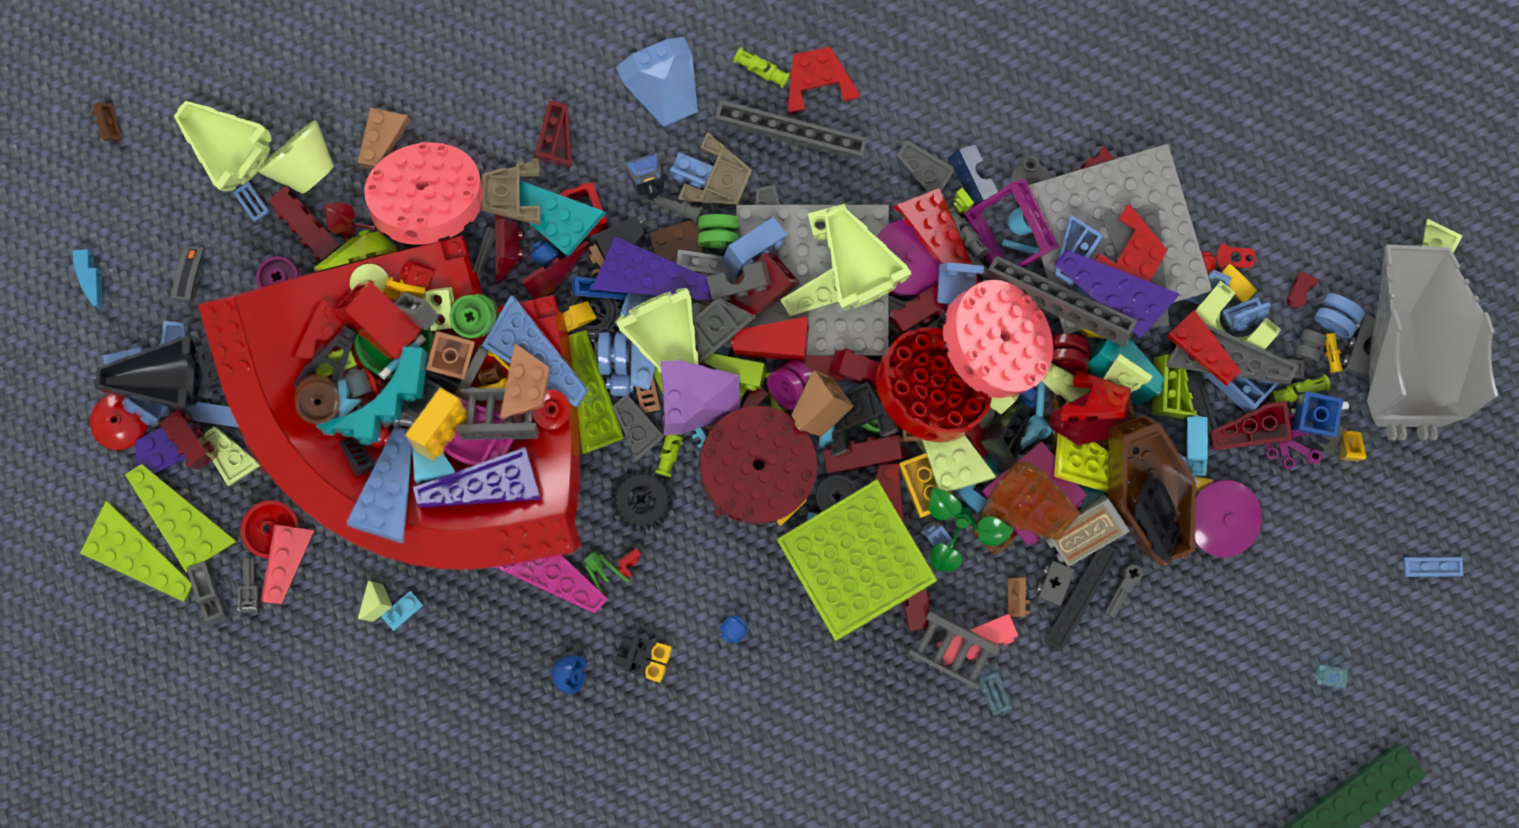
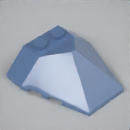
[616,37,698,127]

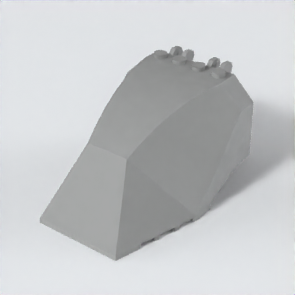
[1367,245,1498,440]

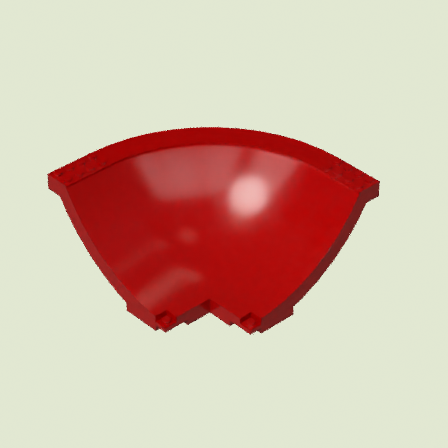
[198,236,582,570]

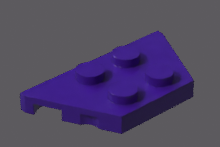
[136,427,186,474]

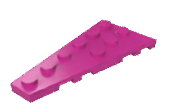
[496,555,608,613]

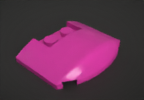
[444,395,518,466]

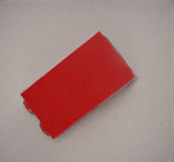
[333,281,421,359]
[731,317,810,362]

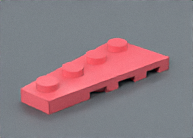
[261,524,314,604]

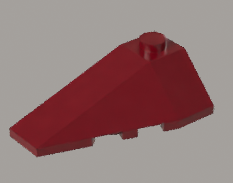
[522,241,590,299]
[1211,401,1294,451]

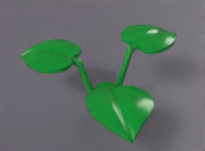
[929,488,1013,572]

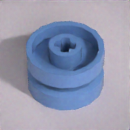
[1314,293,1365,338]
[598,332,629,375]

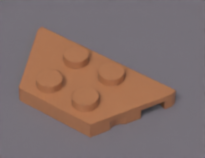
[500,345,551,420]

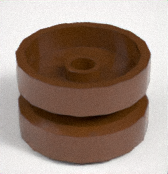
[294,374,340,424]

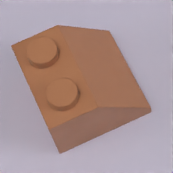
[426,330,475,379]

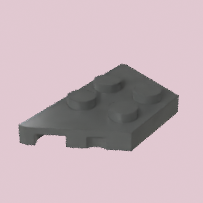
[693,298,756,363]

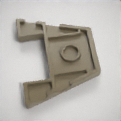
[678,132,752,206]
[482,158,540,225]

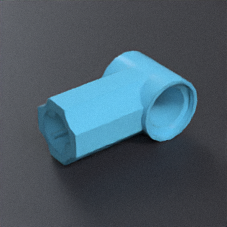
[1021,415,1052,450]

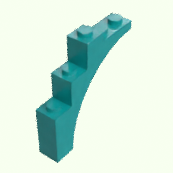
[317,347,428,445]

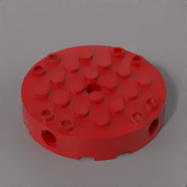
[876,327,992,442]

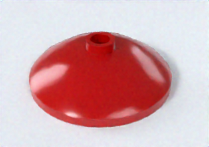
[90,394,148,450]
[240,500,299,558]

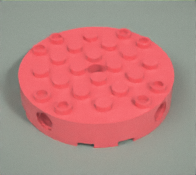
[365,142,482,245]
[943,280,1053,399]

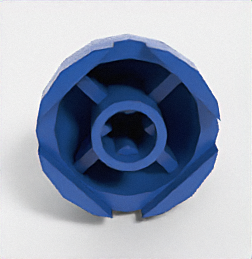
[551,655,586,695]

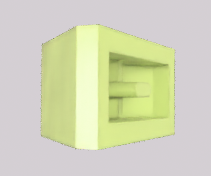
[358,581,393,622]

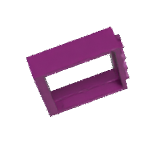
[965,179,1059,268]

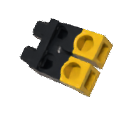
[615,636,673,683]

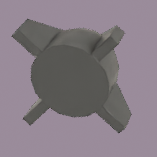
[1315,417,1348,456]

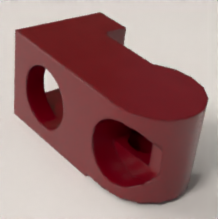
[1286,271,1319,310]

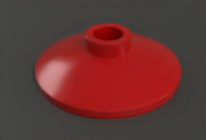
[362,368,383,400]
[532,389,571,429]

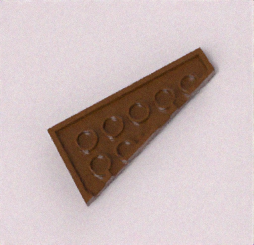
[649,220,703,263]

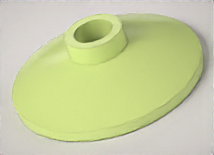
[350,264,389,293]

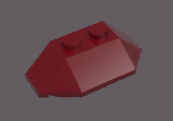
[495,214,524,283]

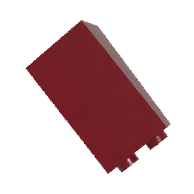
[727,253,800,328]
[1051,391,1130,446]

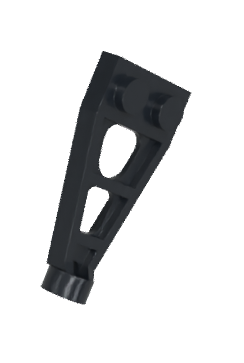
[293,325,358,400]

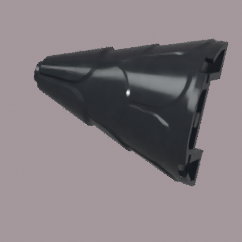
[93,336,200,410]

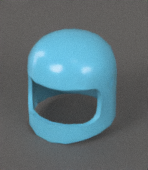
[1008,208,1033,236]

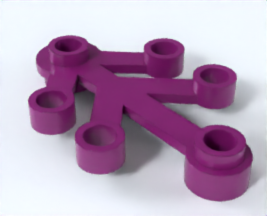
[1264,415,1322,469]

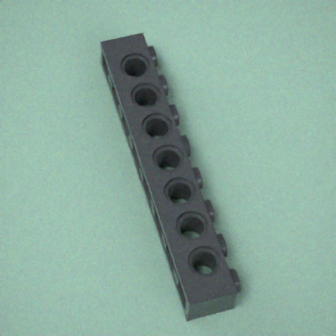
[715,100,867,161]
[986,256,1138,347]

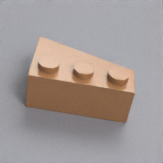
[358,108,411,170]

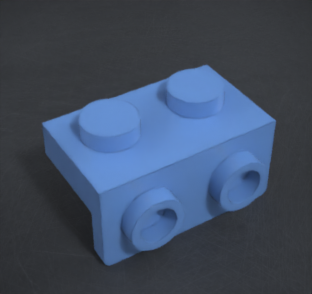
[122,398,168,426]

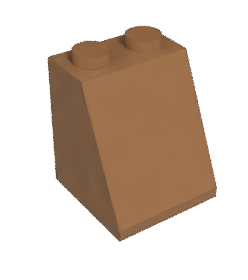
[792,370,854,437]

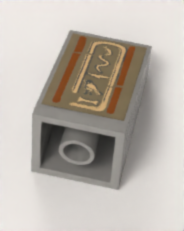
[1045,494,1129,567]

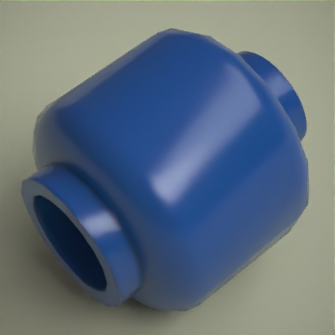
[531,240,559,269]
[719,615,748,644]

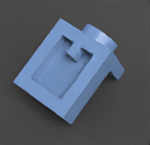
[921,521,952,547]

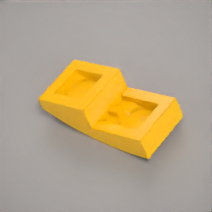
[1222,264,1257,303]

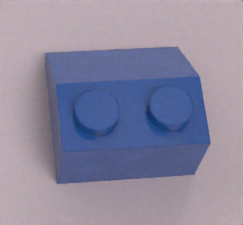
[1292,391,1344,437]

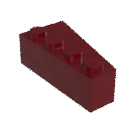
[268,185,341,262]

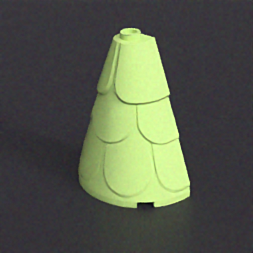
[174,101,271,191]
[825,206,911,310]
[616,288,698,373]

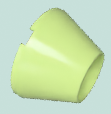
[258,120,334,194]

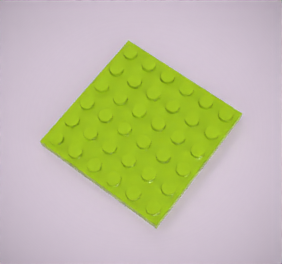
[777,480,937,641]

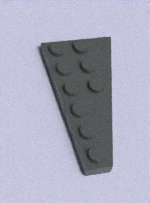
[1167,324,1299,384]

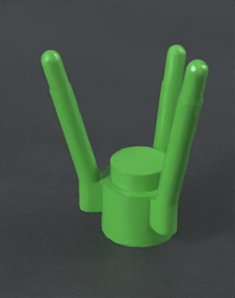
[584,552,630,594]

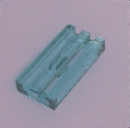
[979,672,1012,715]

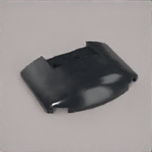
[1135,472,1180,562]

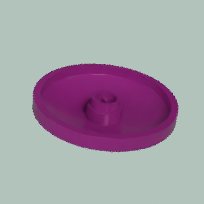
[876,220,940,296]
[1195,480,1262,557]

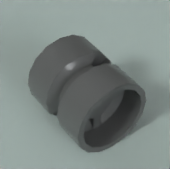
[1294,330,1327,364]

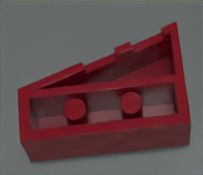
[533,100,572,169]
[888,284,949,336]
[828,348,879,390]
[160,409,219,470]

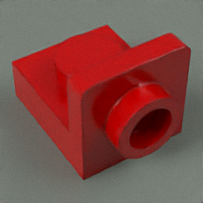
[617,548,642,578]

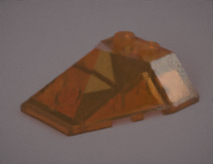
[981,461,1080,540]

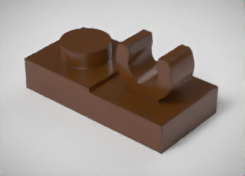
[91,102,122,142]

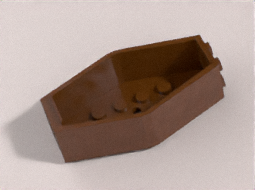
[1108,415,1196,566]

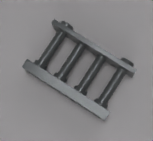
[457,387,539,440]
[908,610,1000,690]

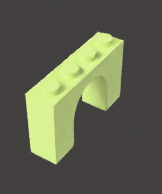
[1195,281,1281,350]

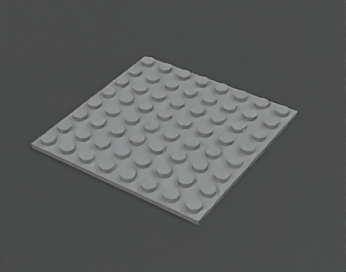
[1028,144,1212,334]
[735,205,889,356]

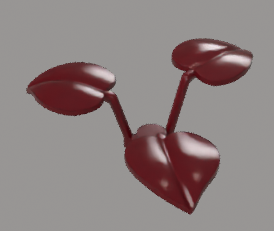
[324,202,390,266]

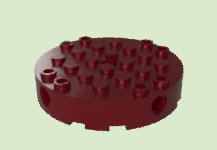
[698,406,817,525]

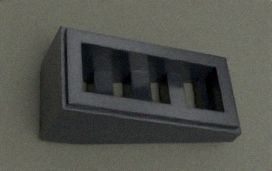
[339,437,375,477]

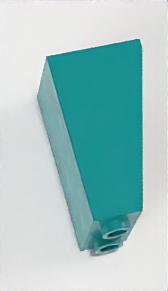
[1088,338,1165,406]

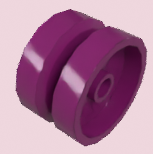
[256,256,302,288]
[767,360,812,410]

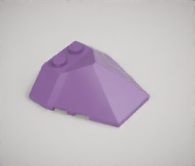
[661,360,740,435]

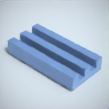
[233,181,271,224]

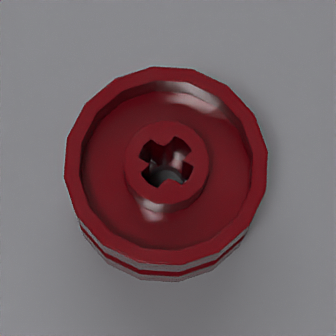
[1051,333,1090,376]

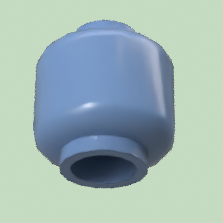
[606,371,633,396]

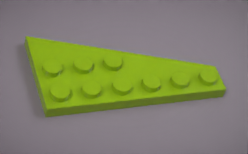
[80,501,193,602]

